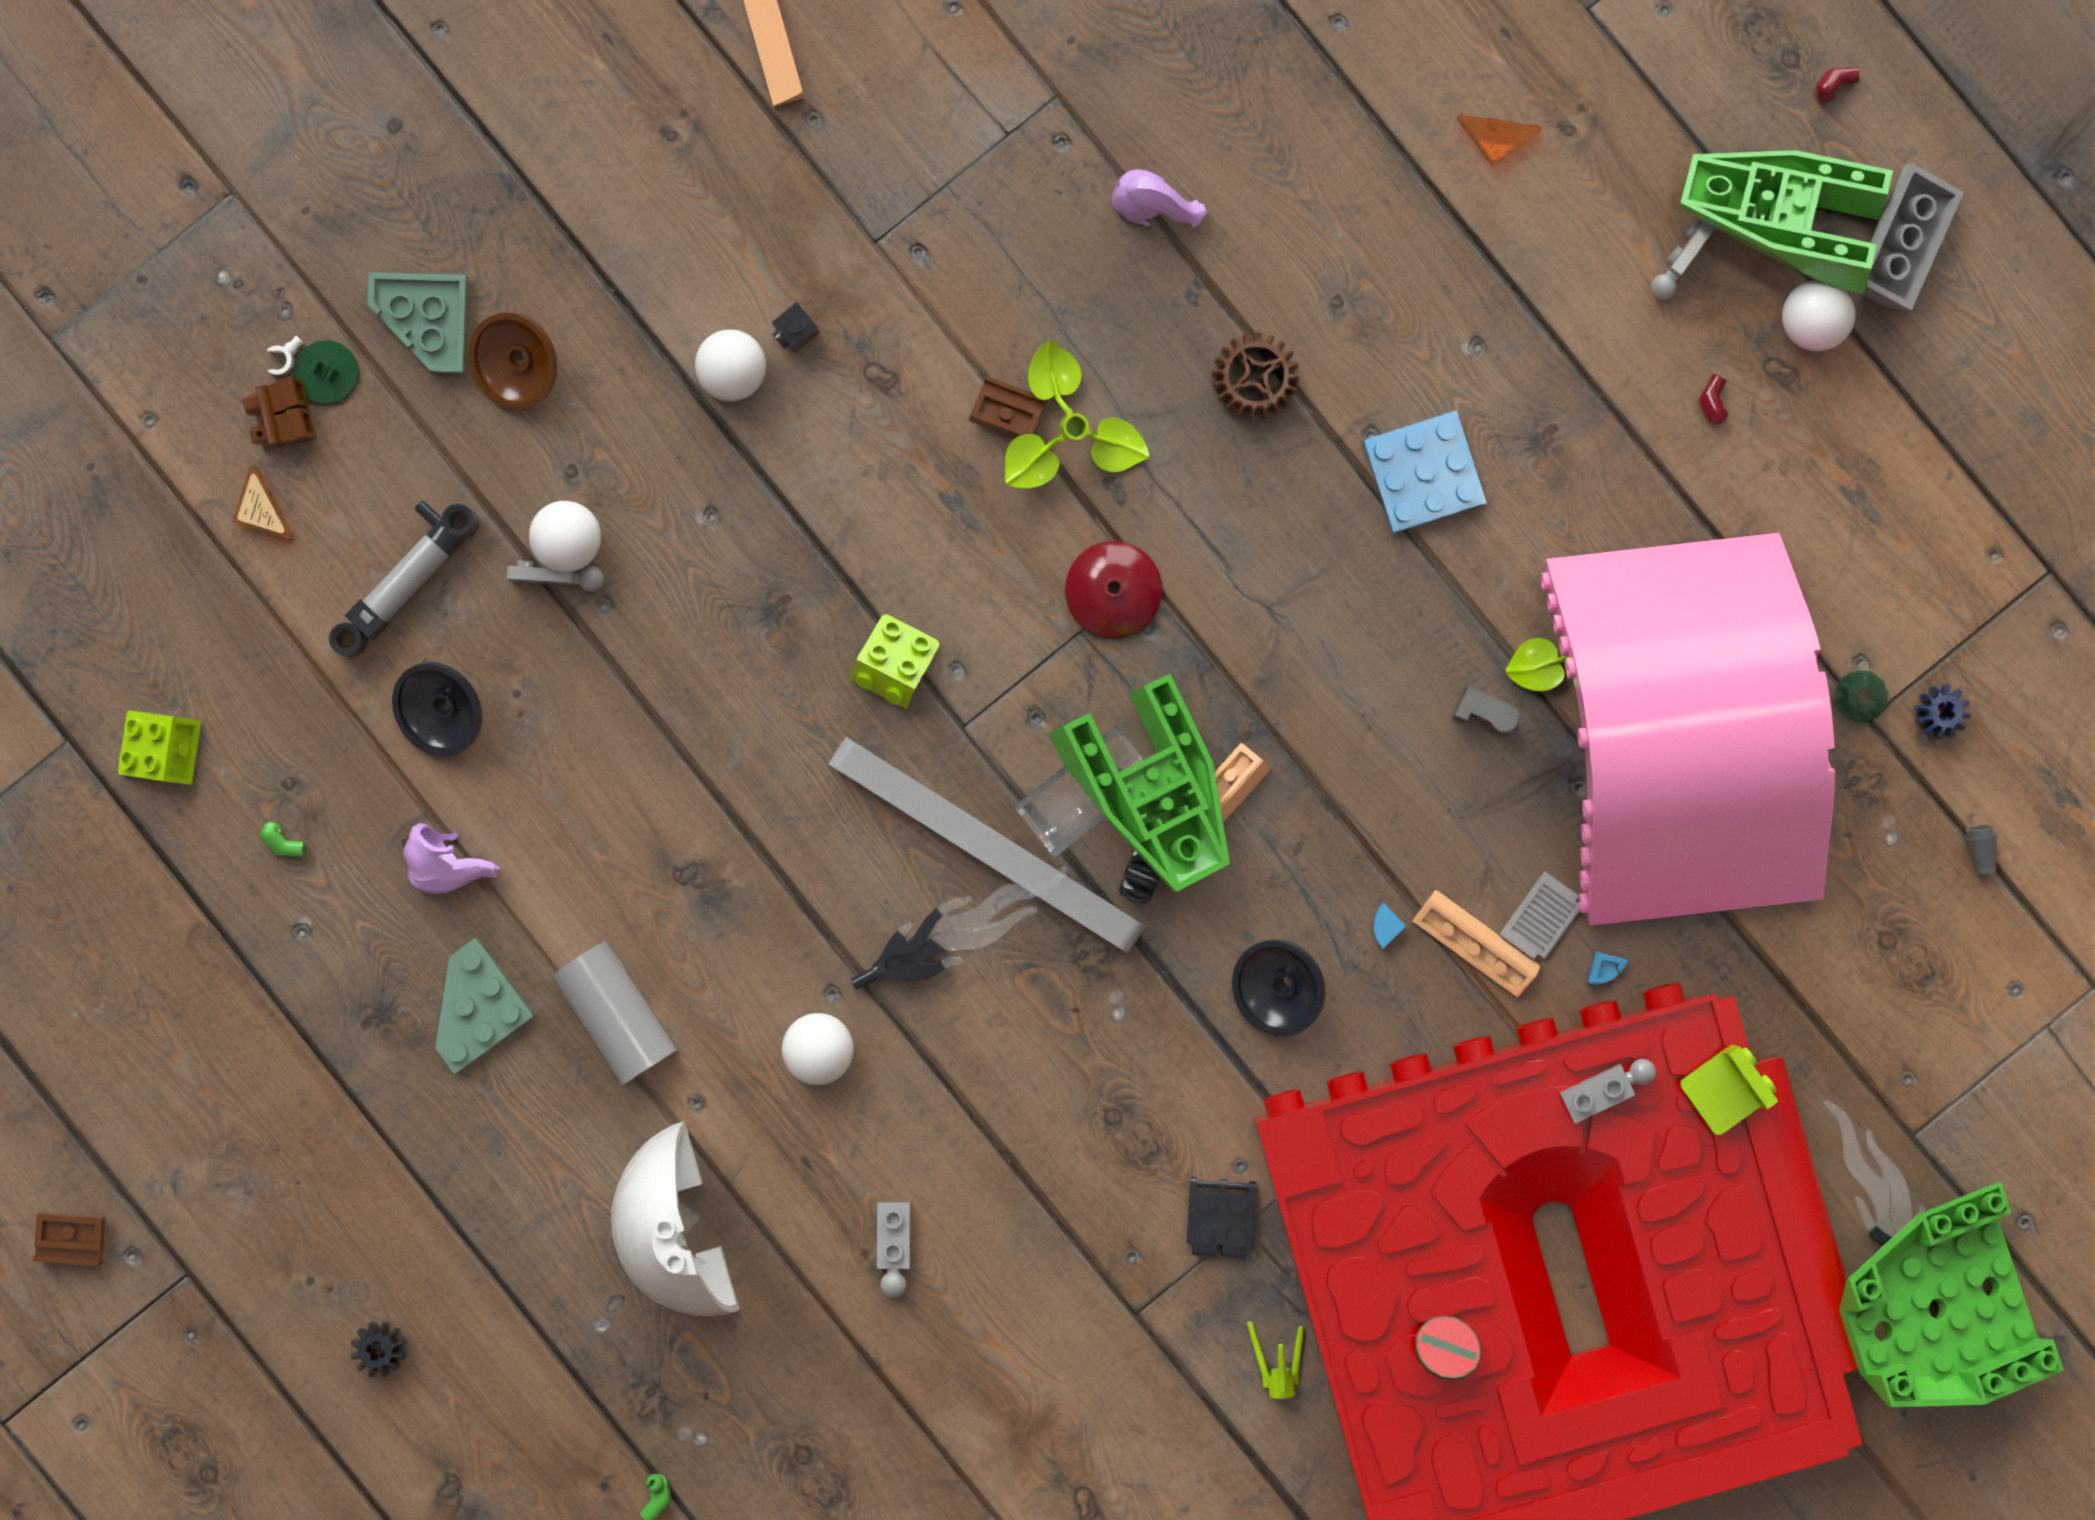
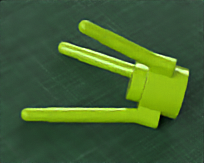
[1247,1321,1304,1399]

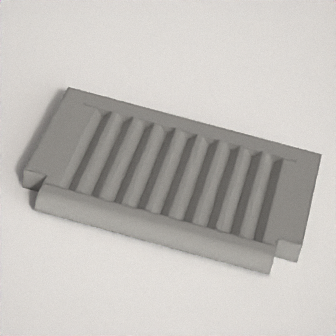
[1499,871,1580,959]

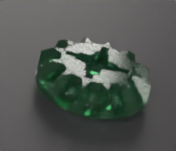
[1835,670,1889,722]

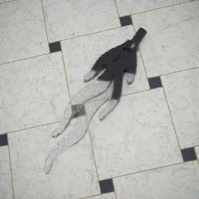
[851,866,1068,990]
[1823,1101,1939,1311]

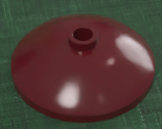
[1065,541,1162,639]

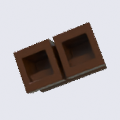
[242,376,317,447]

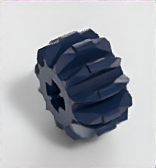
[1913,684,1971,740]

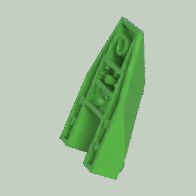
[1680,150,1893,294]
[1048,674,1230,893]

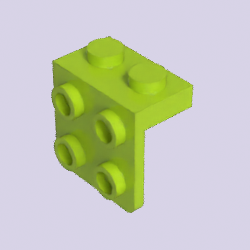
[849,615,939,709]
[1680,1044,1779,1135]

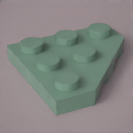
[367,272,468,374]
[435,937,535,1075]

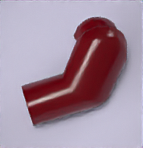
[1816,67,1859,102]
[1699,374,1728,424]

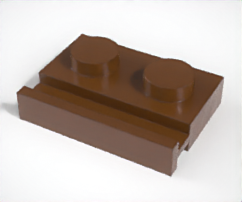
[969,376,1047,438]
[33,1213,106,1266]

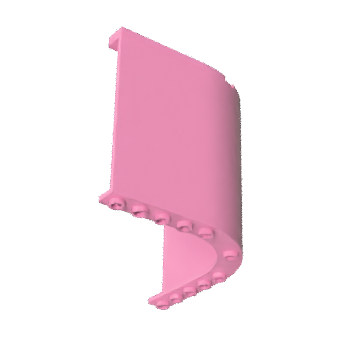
[1541,533,1835,926]

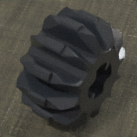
[1119,850,1160,904]
[351,1321,407,1377]

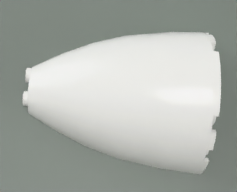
[611,1121,740,1316]

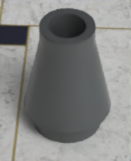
[1964,825,1997,875]

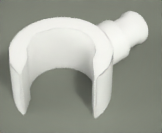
[267,336,304,377]

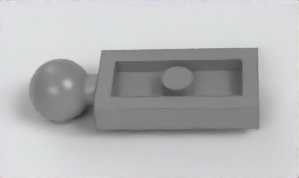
[1651,219,1715,300]
[507,561,604,592]
[1560,1059,1656,1123]
[877,1202,910,1298]

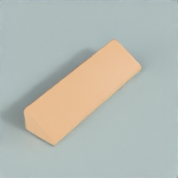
[744,0,805,107]
[1215,743,1270,823]
[1412,890,1540,998]

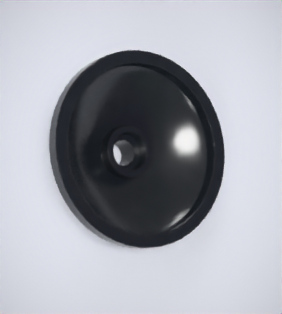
[392,662,482,757]
[1232,939,1326,1036]

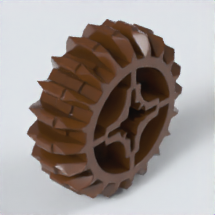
[1211,332,1300,421]

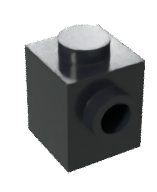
[771,302,820,353]

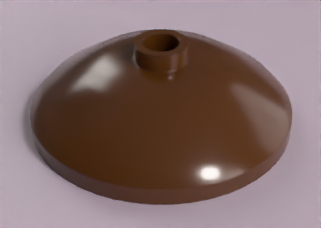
[468,312,557,409]

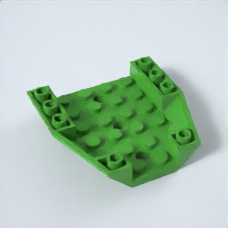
[1839,1182,2064,1407]

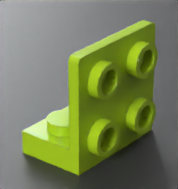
[118,710,202,785]

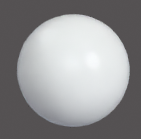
[1782,280,1855,351]
[695,330,766,401]
[529,501,601,573]
[782,1013,854,1085]

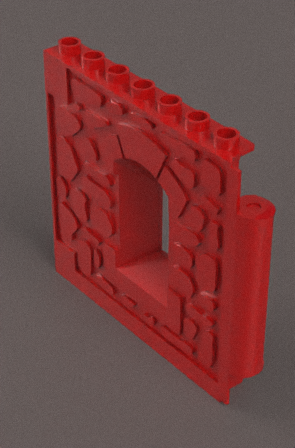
[1253,982,1863,1520]

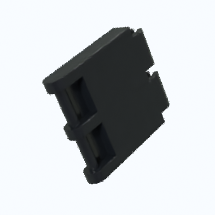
[1186,1177,1256,1258]

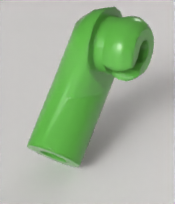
[260,822,306,857]
[640,1474,671,1520]

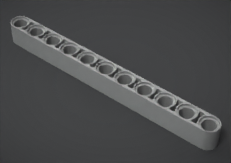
[828,736,1146,954]

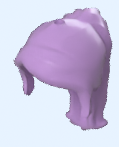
[1112,169,1207,227]
[403,823,500,894]

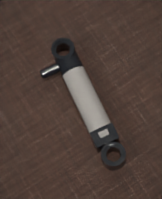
[329,501,479,657]

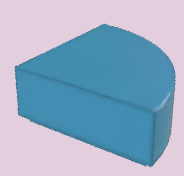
[1373,903,1406,949]
[1587,952,1628,984]

